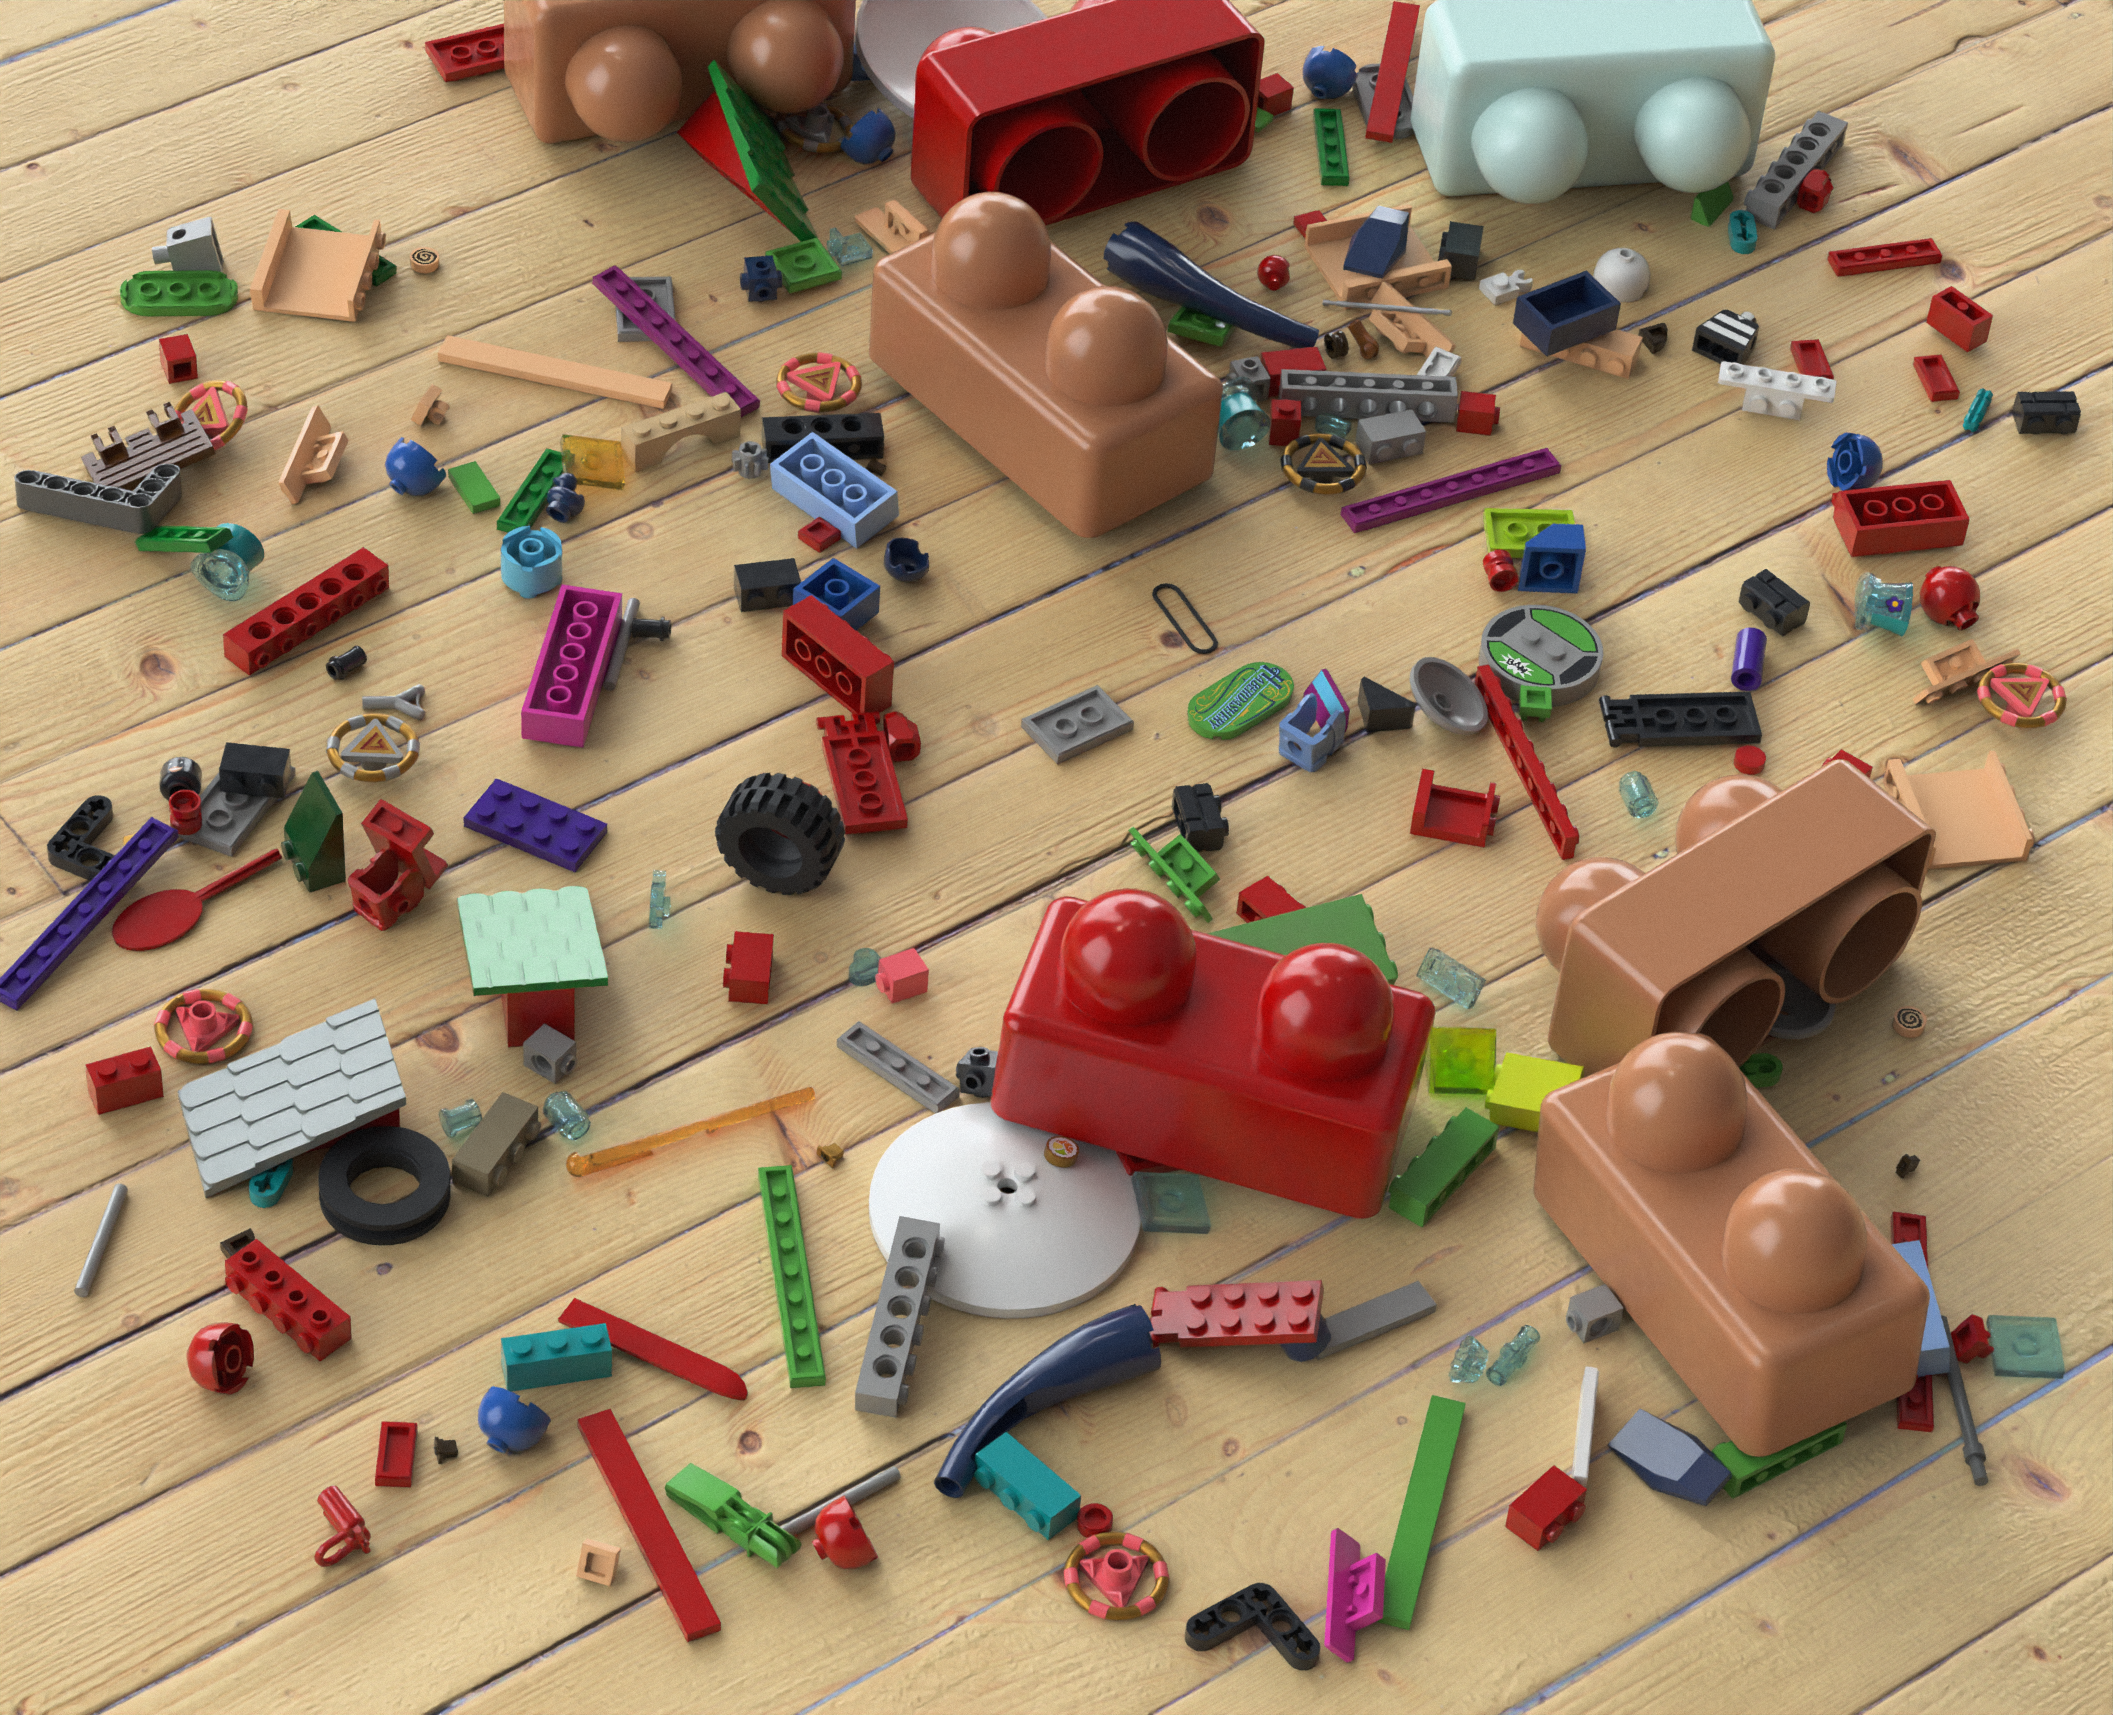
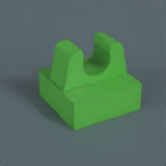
[1519,685,1552,722]

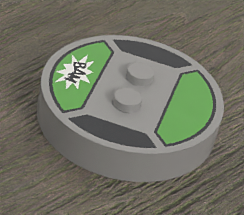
[1478,605,1603,707]

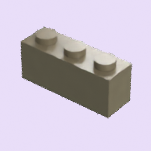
[452,1092,541,1197]

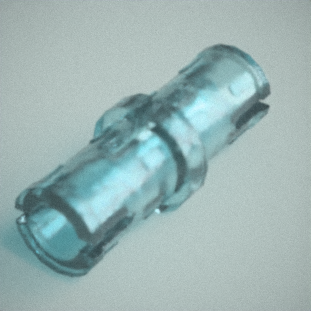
[1486,1325,1540,1386]

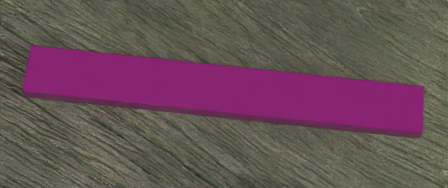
[592,265,760,418]
[1340,448,1561,533]

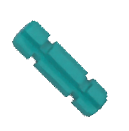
[1963,388,1993,432]

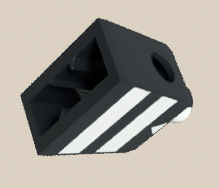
[1692,310,1759,365]

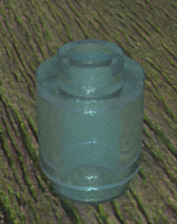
[1619,771,1659,818]
[543,1091,591,1140]

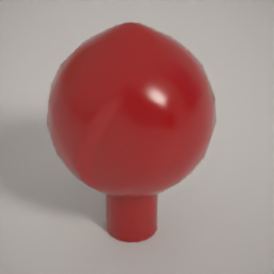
[1257,255,1290,291]

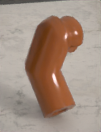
[1347,319,1379,359]

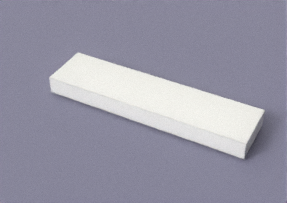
[1571,1366,1599,1488]

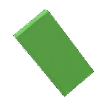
[448,461,500,514]

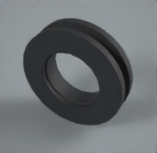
[318,1126,450,1246]

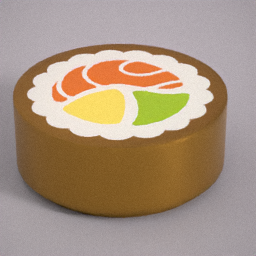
[1044,1136,1079,1168]

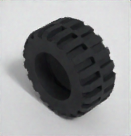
[715,773,845,895]

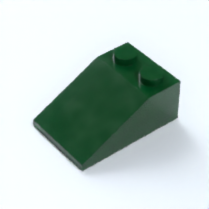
[281,771,346,893]

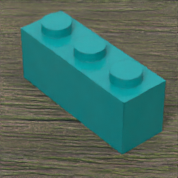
[501,1323,612,1392]
[974,1432,1081,1540]

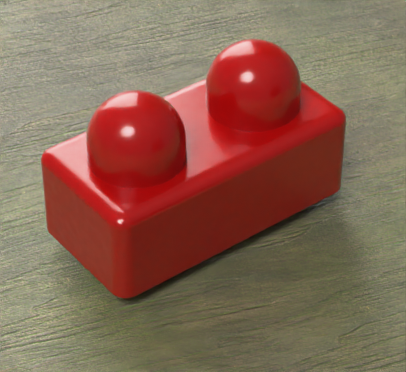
[910,0,1265,226]
[991,888,1436,1219]

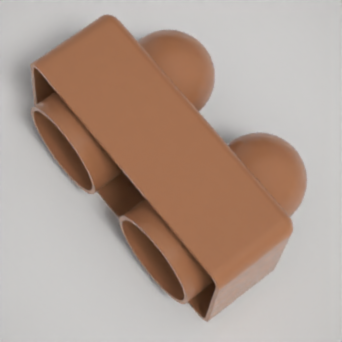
[504,0,856,144]
[869,192,1223,538]
[1536,759,1936,1077]
[1533,1032,1930,1457]

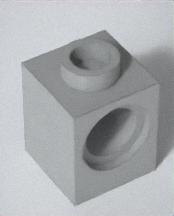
[523,1024,577,1084]
[1566,1284,1624,1343]

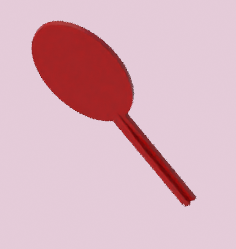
[112,848,282,951]

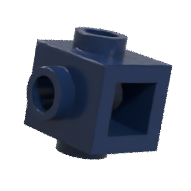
[740,255,782,302]

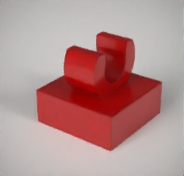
[1951,1314,1994,1364]

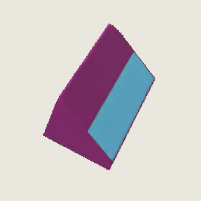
[1303,668,1350,732]

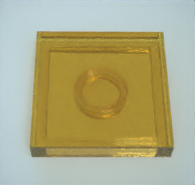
[560,434,625,490]

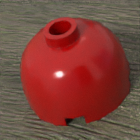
[186,1322,254,1395]
[812,1495,879,1569]

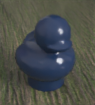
[546,472,585,523]

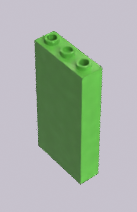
[1207,894,1398,985]

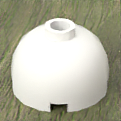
[1593,248,1650,302]

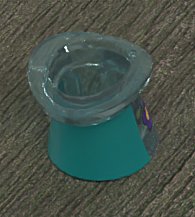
[1218,376,1271,450]
[190,523,264,601]
[1855,572,1913,637]

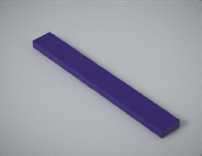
[0,817,179,1011]

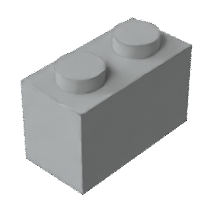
[1355,409,1426,464]

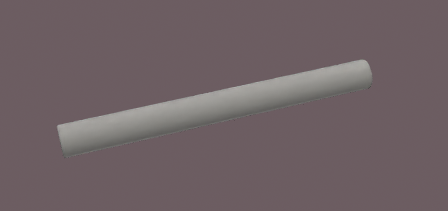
[603,598,640,691]
[74,1184,128,1297]
[781,1466,901,1536]

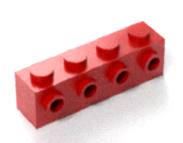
[225,1239,352,1361]

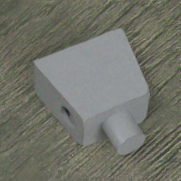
[152,217,224,273]

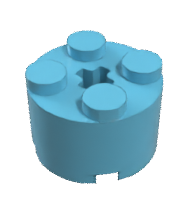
[501,526,562,599]

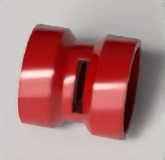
[1482,549,1519,592]
[169,790,203,835]

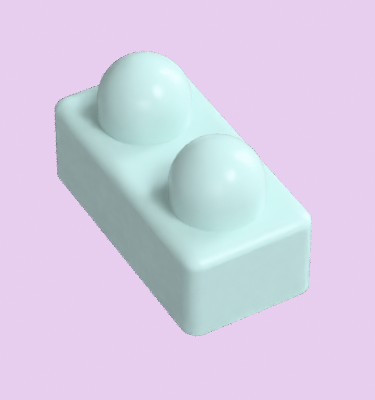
[1410,0,1775,204]

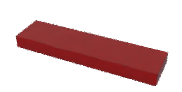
[1827,238,1943,277]

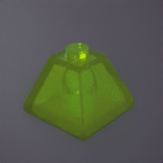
[1425,1025,1496,1095]

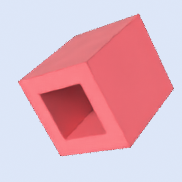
[875,948,929,1004]

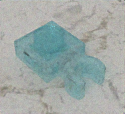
[649,870,671,929]

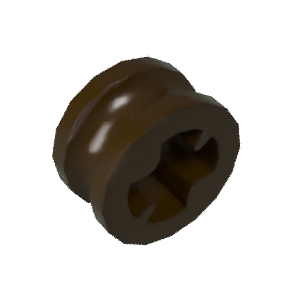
[1324,330,1349,359]

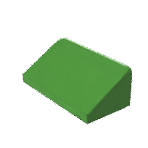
[1691,181,1734,227]

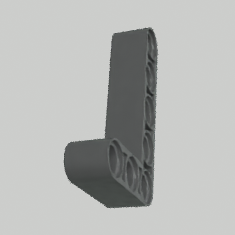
[14,464,182,534]

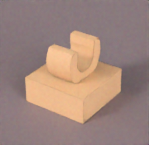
[411,384,450,426]
[576,1538,621,1586]

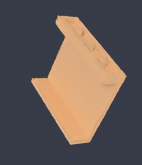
[1304,204,1452,310]
[250,209,386,322]
[1883,751,2034,870]

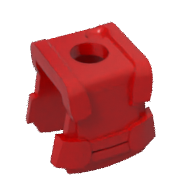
[347,849,424,931]

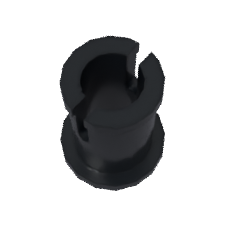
[632,617,671,641]
[326,646,367,679]

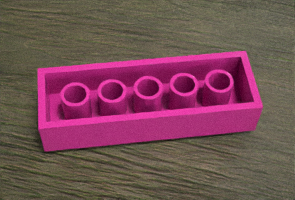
[521,584,622,748]

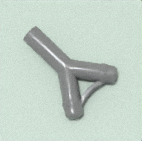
[362,684,425,720]

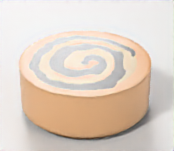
[410,247,439,274]
[1892,1006,1927,1038]

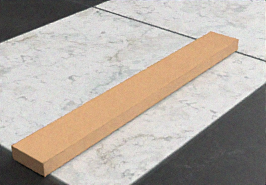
[438,335,672,409]

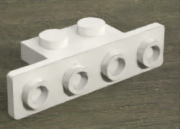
[1718,361,1836,420]

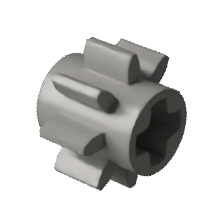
[732,441,768,479]

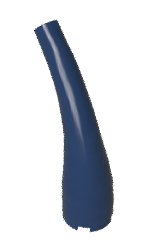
[1103,221,1319,349]
[934,1304,1161,1498]

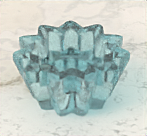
[1448,1335,1489,1383]

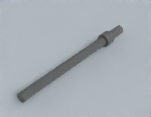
[1941,1315,1988,1486]

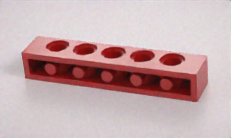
[223,547,389,676]

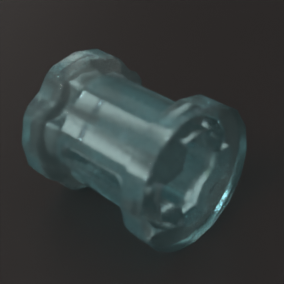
[439,1098,482,1138]

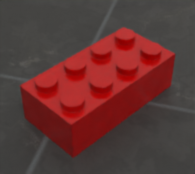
[1833,480,1970,557]
[781,595,894,714]

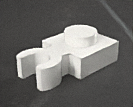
[1479,270,1533,305]

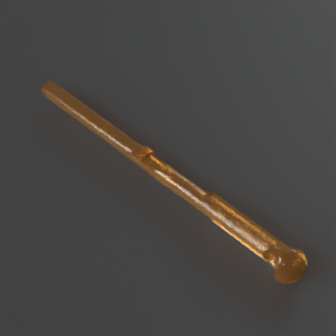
[566,1087,815,1177]

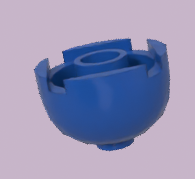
[1302,46,1358,99]
[840,108,896,164]
[1827,432,1883,491]
[385,437,446,496]
[478,1386,551,1454]

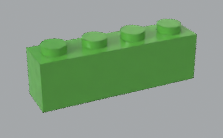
[1388,1107,1500,1227]
[1711,1421,1847,1499]

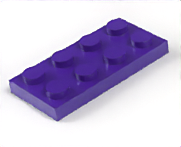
[463,778,607,872]

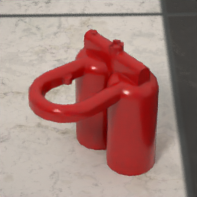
[314,1485,371,1567]

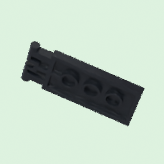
[1599,692,1762,747]

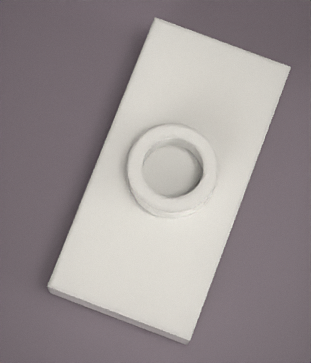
[1417,346,1461,377]

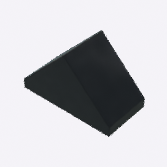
[1358,676,1416,732]

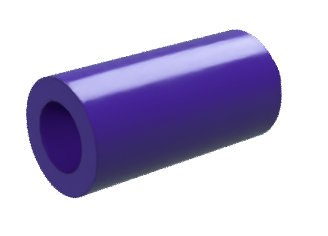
[1731,628,1767,691]

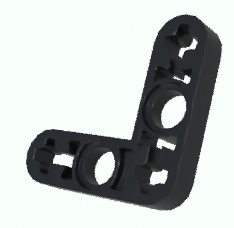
[47,795,115,881]
[1185,1583,1320,1670]

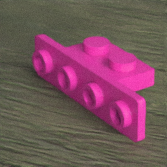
[1324,1528,1386,1663]

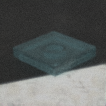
[1131,1172,1211,1234]
[1986,1315,2065,1379]

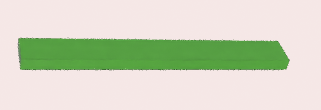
[758,1165,826,1388]
[1376,1395,1466,1630]

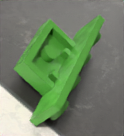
[1128,826,1220,923]

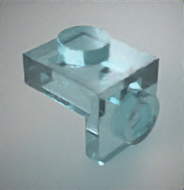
[827,227,873,267]

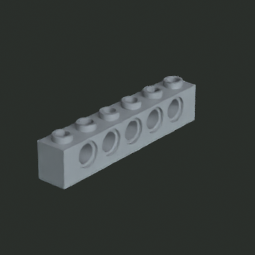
[1744,111,1848,230]
[1278,369,1458,423]
[855,1216,945,1418]

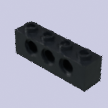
[762,413,884,463]

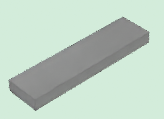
[837,1021,960,1114]
[1316,1281,1437,1360]

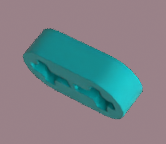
[1728,210,1758,254]
[249,1158,294,1208]

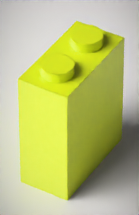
[1485,1052,1584,1132]

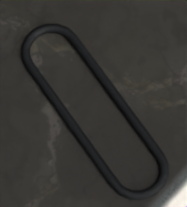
[1152,583,1218,654]

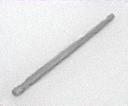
[1323,300,1452,316]

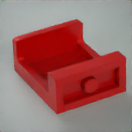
[1410,768,1501,848]
[361,799,448,889]

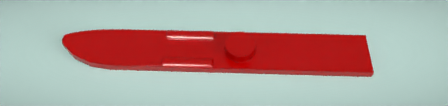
[558,1298,748,1401]

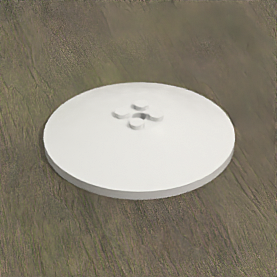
[854,0,1047,119]
[869,1102,1141,1318]

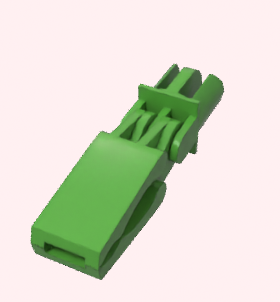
[665,1463,802,1569]

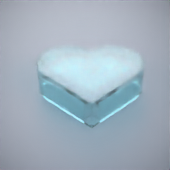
[1315,413,1352,438]
[848,948,881,986]

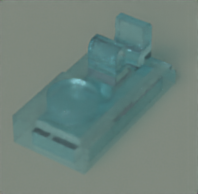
[1416,947,1486,1009]

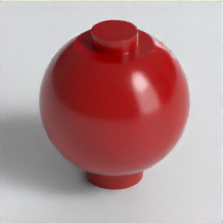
[1920,566,1980,631]

